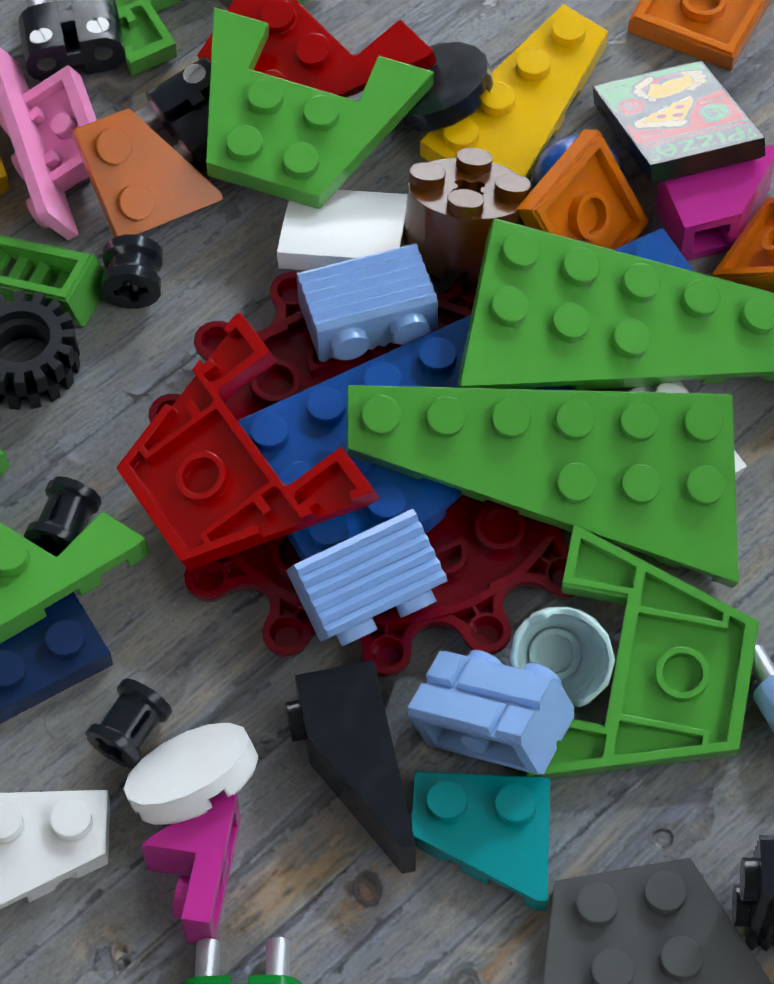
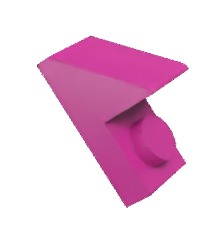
[142,791,241,945]

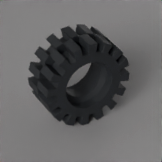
[0,291,80,410]

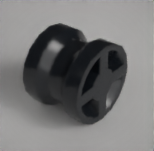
[100,234,163,309]

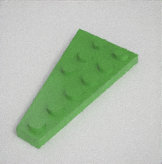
[456,218,774,390]

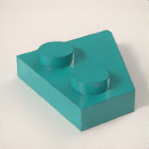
[412,771,550,911]

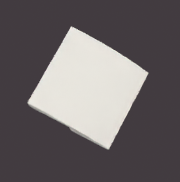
[277,190,407,270]

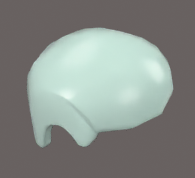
[509,607,615,707]

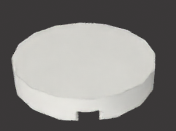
[123,723,258,825]

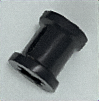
[24,476,102,557]
[85,678,172,768]

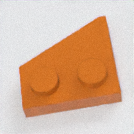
[70,108,224,237]

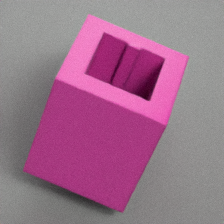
[655,145,774,261]

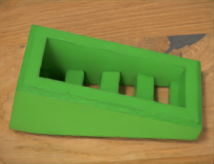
[0,235,104,327]

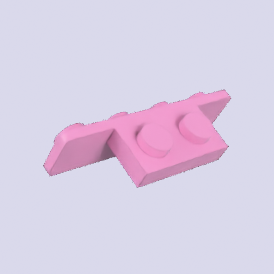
[0,47,97,241]

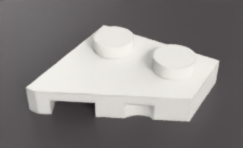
[0,790,110,909]

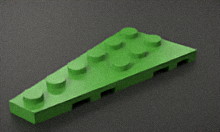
[346,385,739,588]

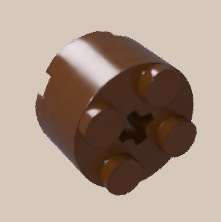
[403,148,531,282]

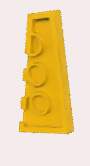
[420,4,608,179]

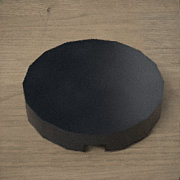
[396,42,493,132]

